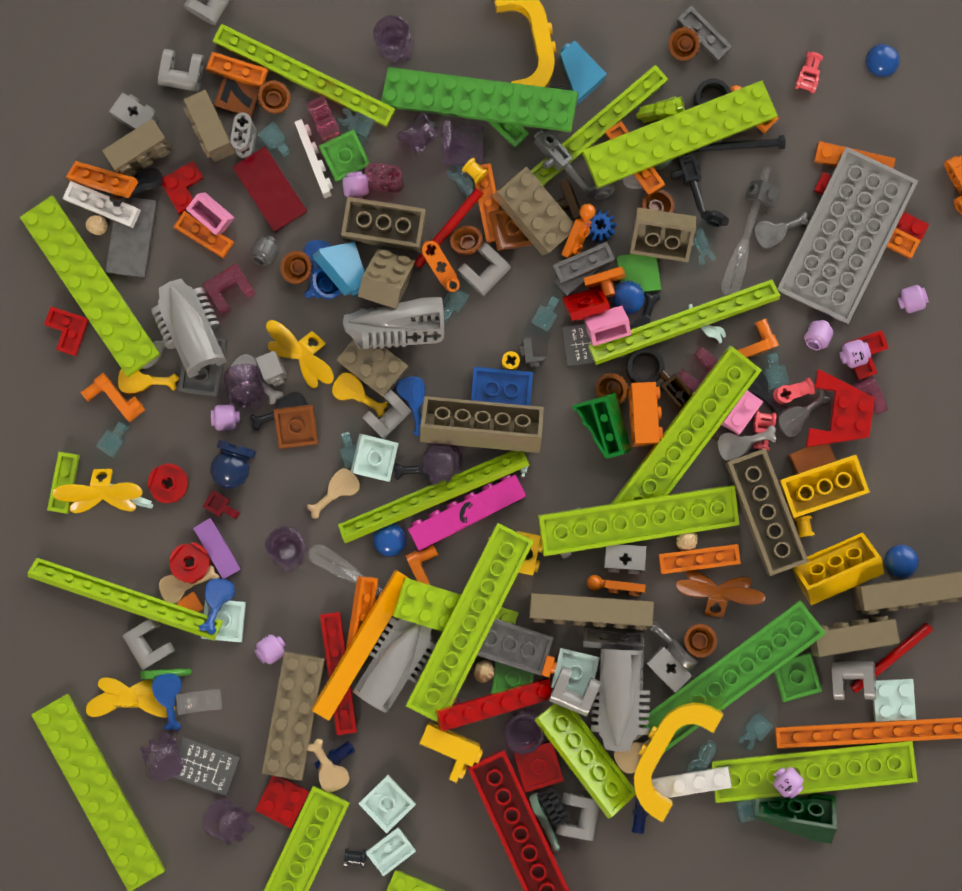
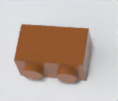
[786,444,836,475]

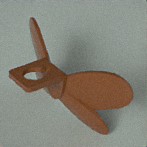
[676,570,765,618]

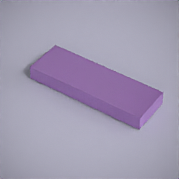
[193,518,241,579]

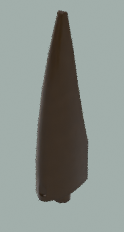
[658,369,719,442]

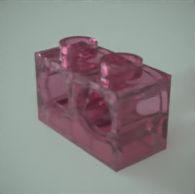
[306,95,341,143]

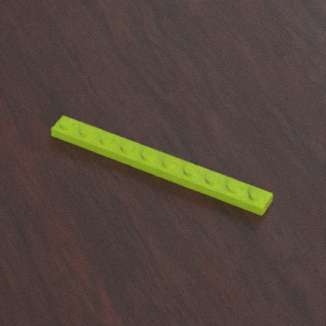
[213,24,396,128]
[531,65,668,187]
[588,280,780,365]
[338,451,529,544]
[27,558,223,641]

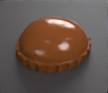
[668,27,701,61]
[257,80,291,114]
[641,190,675,213]
[450,225,484,255]
[280,250,313,284]
[595,373,629,405]
[683,624,717,658]

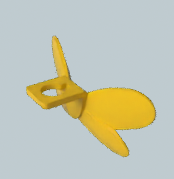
[266,320,334,389]
[53,469,142,513]
[86,677,175,718]

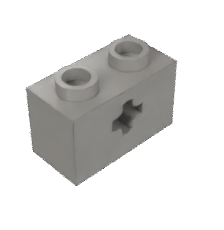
[109,92,159,130]
[256,351,288,386]
[603,544,646,574]
[645,646,692,693]

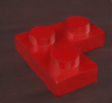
[163,160,204,215]
[44,307,89,357]
[843,330,889,381]

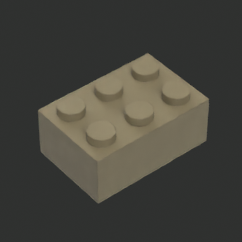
[183,90,236,162]
[102,118,173,177]
[630,207,696,262]
[358,249,415,309]
[337,340,409,400]

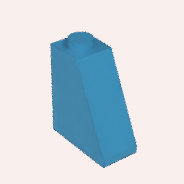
[559,40,607,106]
[313,242,365,297]

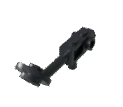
[671,150,729,227]

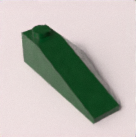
[754,793,837,844]

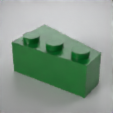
[572,393,632,459]

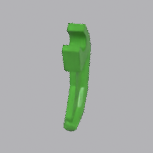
[140,669,191,679]

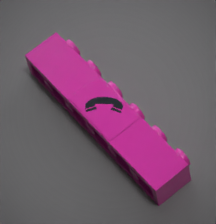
[408,474,526,551]

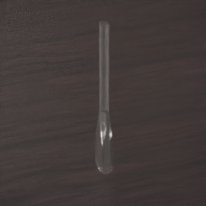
[721,166,771,296]
[309,544,383,595]

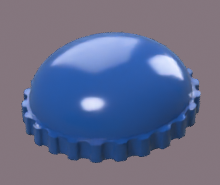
[865,44,900,77]
[311,267,341,300]
[611,280,645,315]
[373,523,407,557]
[885,544,919,579]

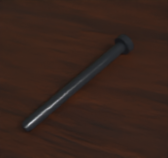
[695,135,785,152]

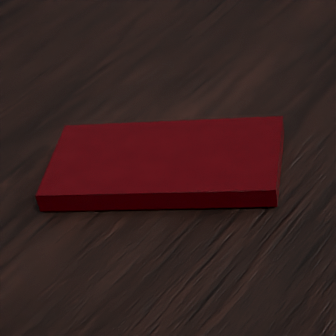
[232,146,307,233]

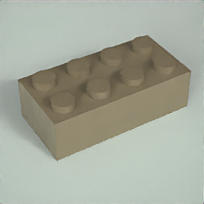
[492,166,574,256]
[341,197,427,252]
[809,615,900,657]

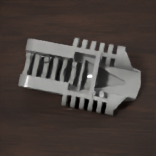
[151,279,227,378]
[343,297,444,349]
[353,617,436,713]
[591,648,650,752]

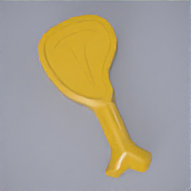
[118,369,179,394]
[332,372,388,417]

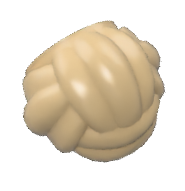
[86,215,108,235]
[676,532,698,551]
[474,660,495,683]

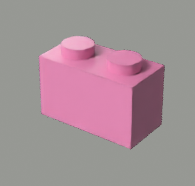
[186,192,235,235]
[584,305,631,346]
[721,390,763,435]

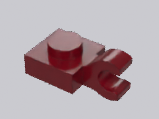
[202,490,241,519]

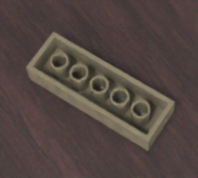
[420,396,544,453]
[725,448,808,576]
[852,571,962,614]
[529,593,654,630]
[262,651,326,781]

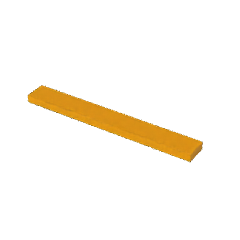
[311,570,410,721]

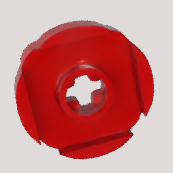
[148,463,189,503]
[169,543,211,584]

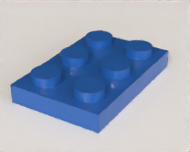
[471,367,533,406]

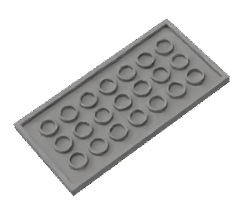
[777,147,918,324]

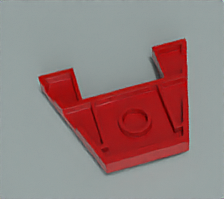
[806,370,875,447]

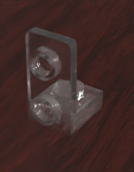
[176,689,222,715]

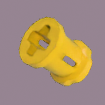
[462,157,488,184]
[502,351,520,370]
[793,515,815,538]

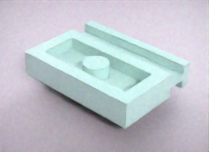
[366,827,416,876]

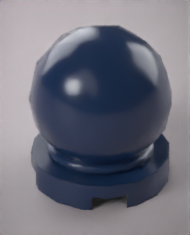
[210,440,256,489]

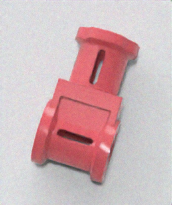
[795,52,823,94]
[773,377,815,404]
[752,410,776,451]

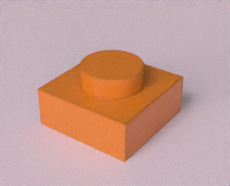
[541,655,557,677]

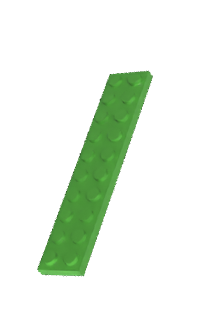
[381,67,579,132]
[642,600,826,752]

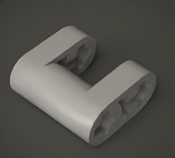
[184,0,230,25]
[158,49,204,92]
[231,112,257,159]
[457,242,511,296]
[362,389,412,439]
[123,619,176,670]
[832,661,876,700]
[549,666,601,716]
[556,792,599,841]

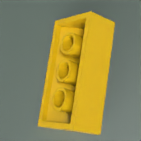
[780,455,870,519]
[792,532,884,606]

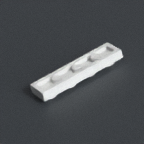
[295,119,333,199]
[63,181,141,228]
[652,766,732,798]

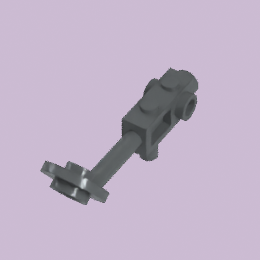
[533,129,615,199]

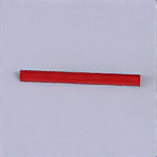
[414,188,483,269]
[850,622,933,694]

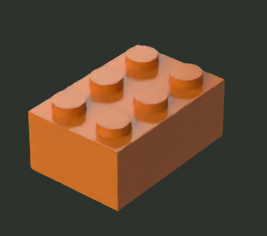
[628,382,663,447]

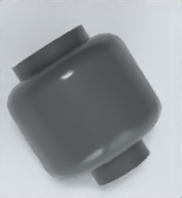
[250,236,280,266]

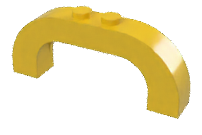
[494,0,557,88]
[634,703,723,822]

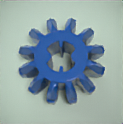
[587,209,617,243]

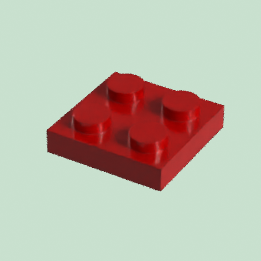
[562,286,610,321]
[513,742,564,792]
[255,776,310,829]

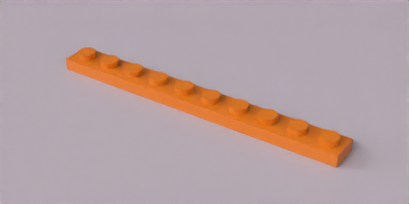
[774,717,962,748]

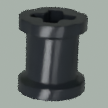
[344,848,366,868]

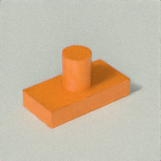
[584,266,627,298]

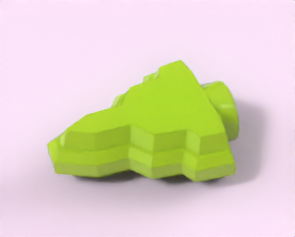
[636,96,685,123]

